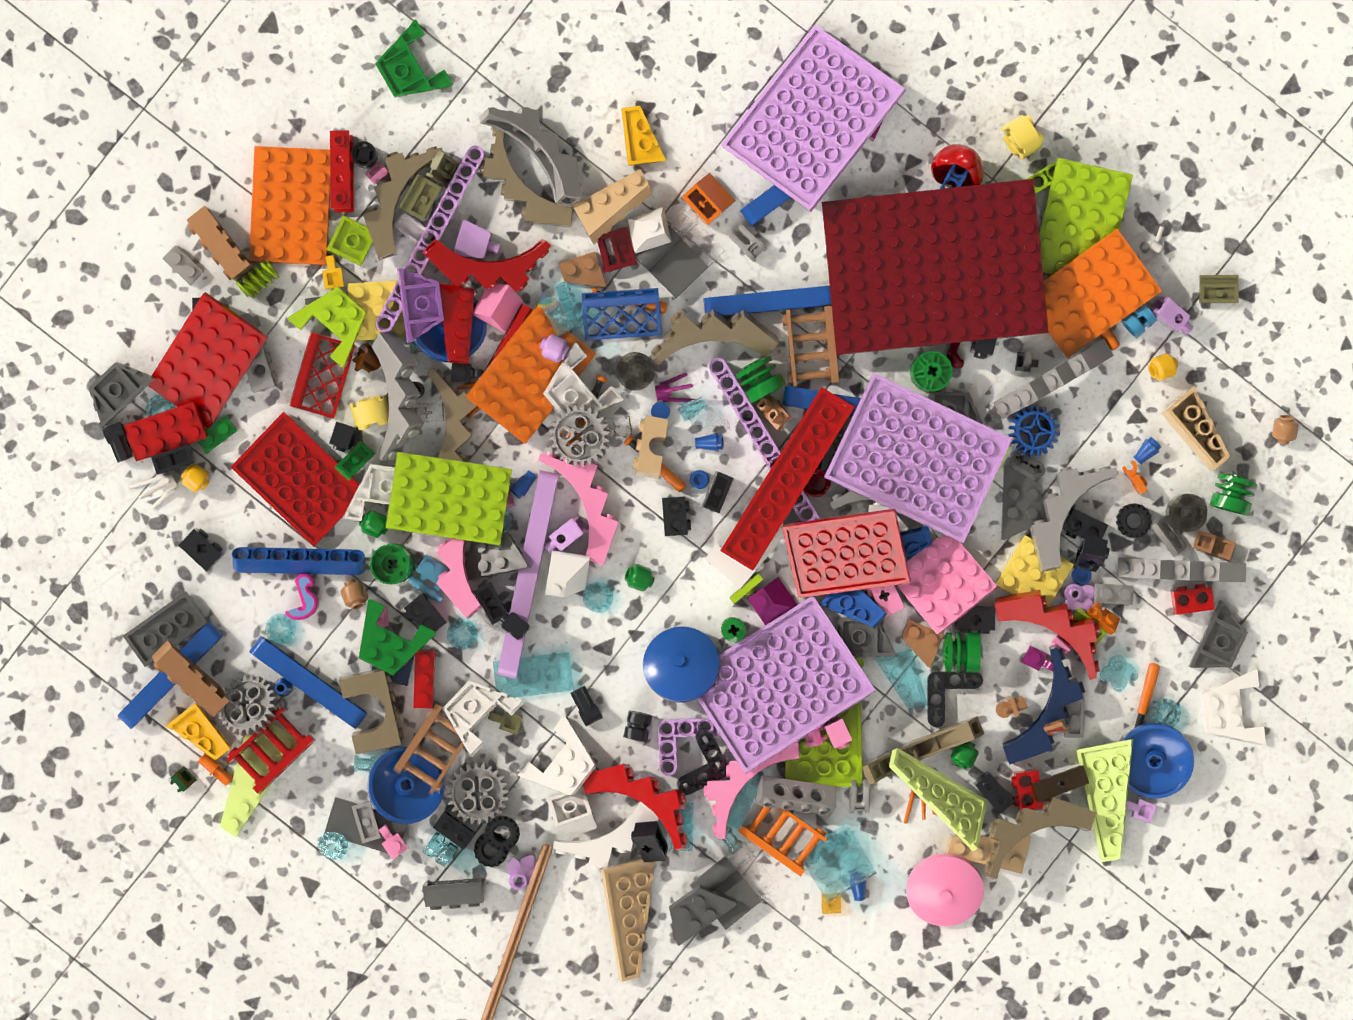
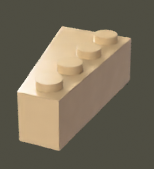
[573,169,653,245]
[1161,386,1230,471]
[945,834,1031,874]

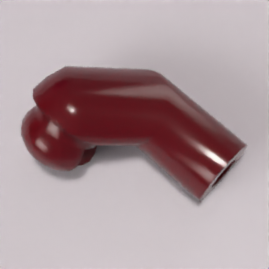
[946,343,964,369]

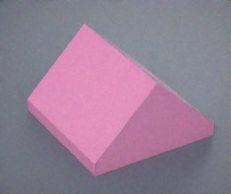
[473,283,523,333]

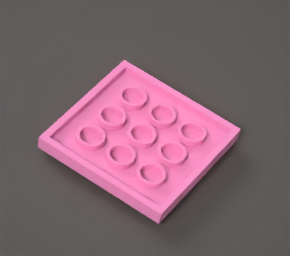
[896,535,998,635]

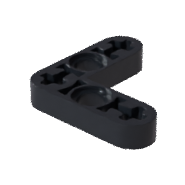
[927,671,983,727]
[676,729,728,795]

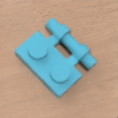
[408,554,450,603]

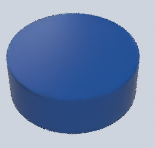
[651,402,670,419]
[690,470,709,489]
[1071,568,1091,585]

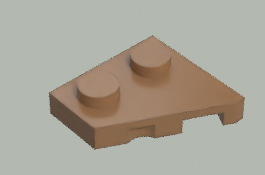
[559,251,607,288]
[901,620,944,668]

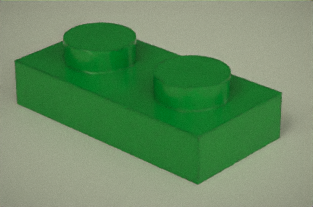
[197,415,238,454]
[335,441,375,481]

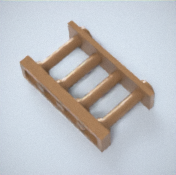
[782,306,839,387]
[393,703,475,795]

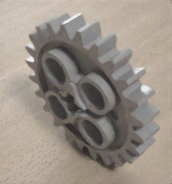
[549,404,611,467]
[219,675,278,737]
[446,762,509,825]

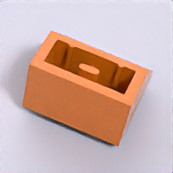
[681,173,735,227]

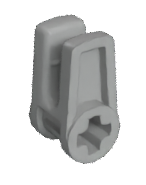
[729,224,767,262]
[849,779,870,813]

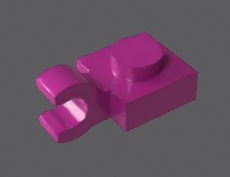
[1022,645,1053,672]

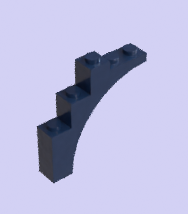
[1002,644,1086,765]

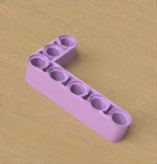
[658,717,720,776]

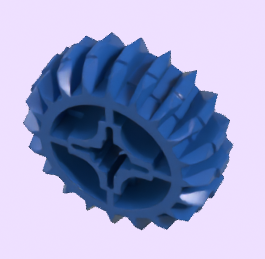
[1008,405,1060,456]

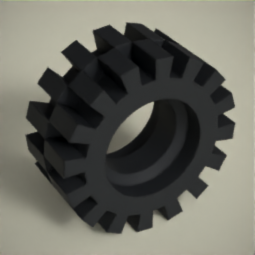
[1116,503,1152,538]
[485,816,520,851]
[474,832,509,867]

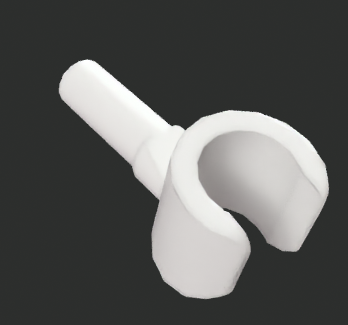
[1149,226,1164,254]

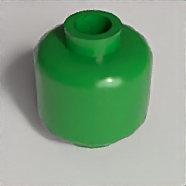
[359,510,388,538]
[625,564,655,592]
[950,741,979,770]

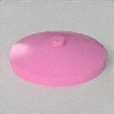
[906,853,984,926]

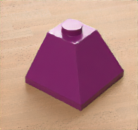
[747,577,797,625]

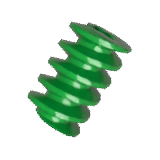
[721,617,746,642]

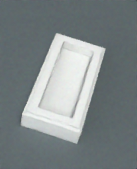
[393,211,433,245]

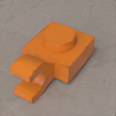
[1122,461,1148,494]
[1087,602,1120,635]

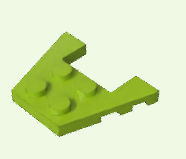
[287,287,367,368]

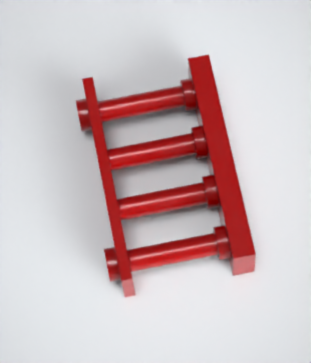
[330,130,354,213]
[226,707,316,794]

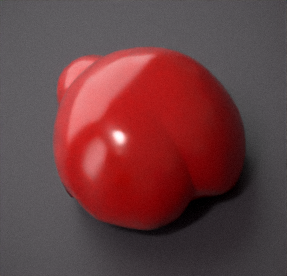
[931,144,984,187]

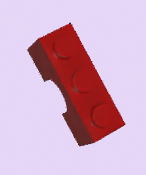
[413,649,436,709]

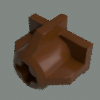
[352,342,381,373]

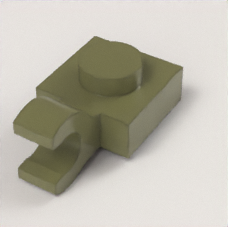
[488,711,523,735]

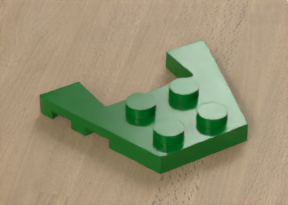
[375,20,453,98]
[358,598,436,676]

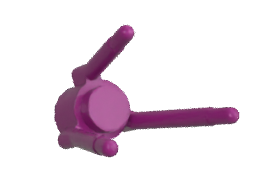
[655,373,702,403]

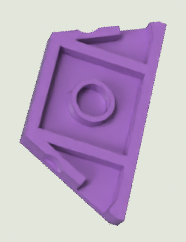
[397,268,444,343]

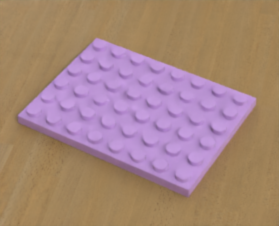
[721,25,906,212]
[824,373,1012,543]
[697,596,876,774]

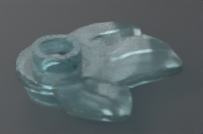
[1100,655,1138,692]

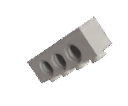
[240,312,278,393]
[757,776,836,816]

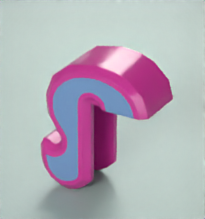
[285,574,319,620]

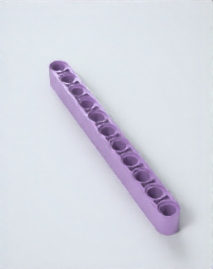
[375,145,484,332]
[709,358,820,522]
[497,470,559,679]

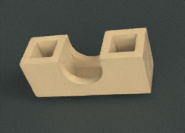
[633,415,668,479]

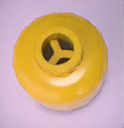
[1148,353,1178,381]
[181,464,210,492]

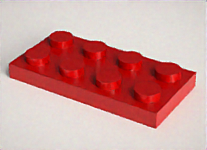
[123,401,208,462]

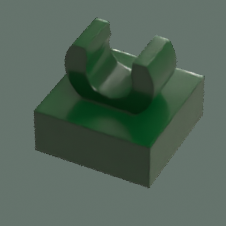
[170,766,197,792]

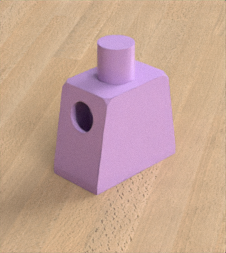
[454,220,501,260]
[1149,296,1193,335]
[544,514,589,554]

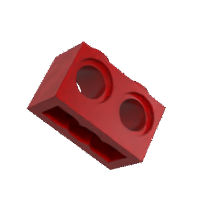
[1171,583,1215,615]
[1011,769,1043,811]

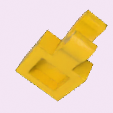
[322,255,345,290]

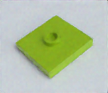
[326,215,373,267]

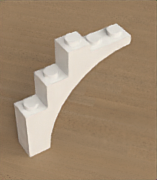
[553,786,666,871]

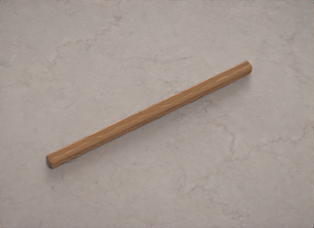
[481,844,553,1020]

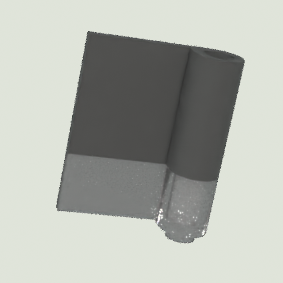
[636,209,725,298]
[690,841,780,930]

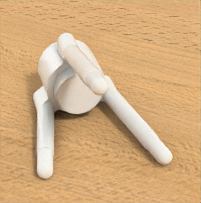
[129,473,178,509]

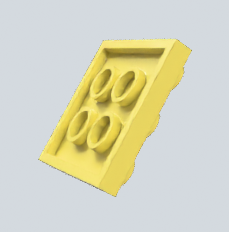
[347,281,406,341]
[995,535,1074,608]

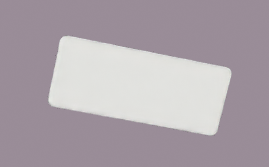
[967,369,997,406]

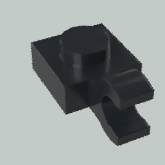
[451,363,484,383]

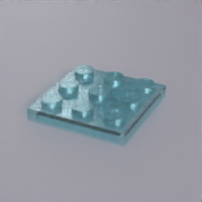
[798,824,877,903]

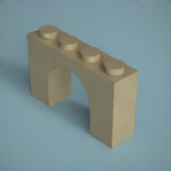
[339,669,404,754]

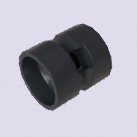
[351,141,378,169]
[623,710,653,742]

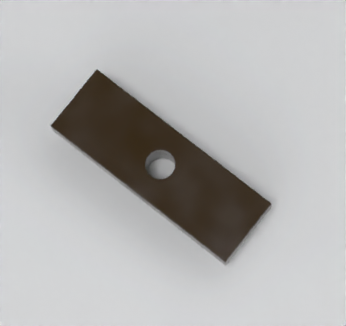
[1031,765,1089,802]

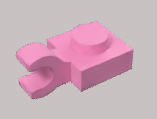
[379,824,408,859]

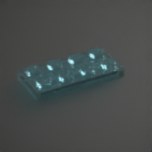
[493,652,574,698]

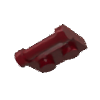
[597,227,637,273]

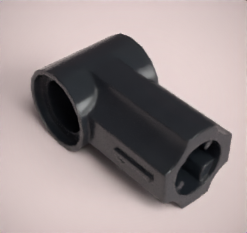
[102,422,134,463]
[570,686,603,727]

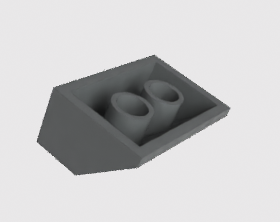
[422,878,484,910]

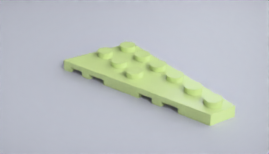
[220,712,298,837]
[1076,739,1133,862]
[889,748,988,851]

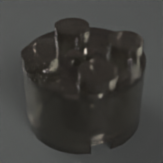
[616,352,655,391]
[1165,494,1208,532]

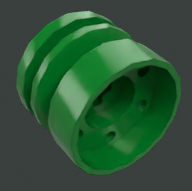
[910,351,953,392]
[735,356,786,404]
[1210,474,1258,516]
[370,544,416,585]
[942,632,981,673]

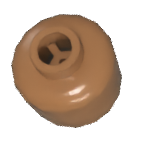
[1272,415,1299,444]
[340,580,368,610]

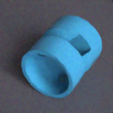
[1121,304,1157,338]

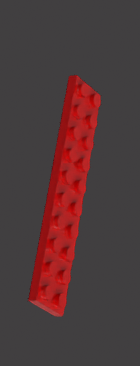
[720,387,854,571]

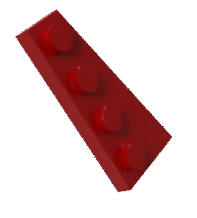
[439,283,475,364]

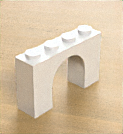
[705,524,785,588]

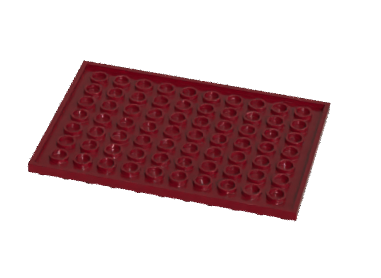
[822,179,1049,355]

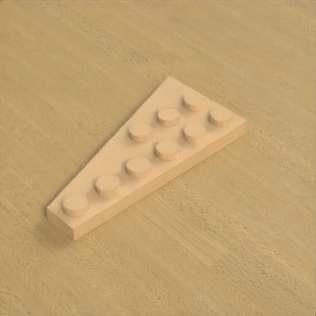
[601,859,656,982]

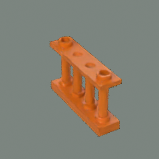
[738,806,828,877]

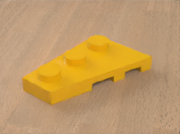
[621,106,666,166]
[166,703,232,760]

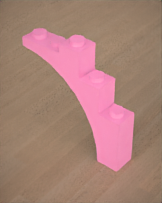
[538,451,618,565]
[436,538,482,619]
[704,741,799,839]

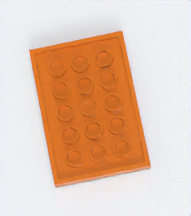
[249,146,330,265]
[1044,228,1162,358]
[465,306,596,444]

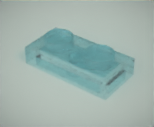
[540,294,575,337]

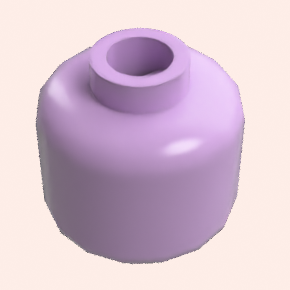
[540,334,570,363]

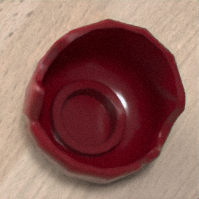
[803,468,831,497]

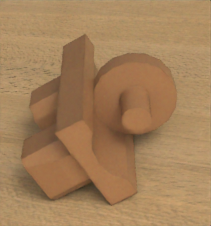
[757,395,792,431]
[995,696,1028,718]

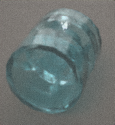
[422,832,458,867]

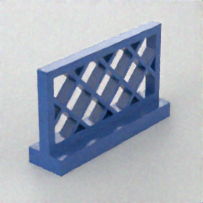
[582,288,661,341]

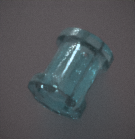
[353,755,375,772]
[719,827,742,852]

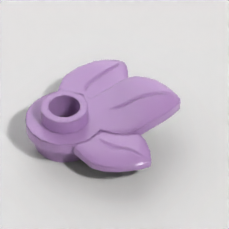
[1064,584,1094,612]
[507,855,535,890]

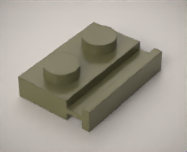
[426,150,460,188]
[399,174,442,222]
[1199,275,1239,303]

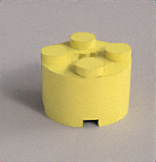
[1001,115,1044,160]
[350,394,389,430]

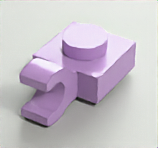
[1126,798,1157,823]

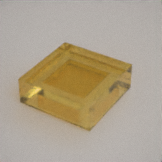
[821,893,841,914]

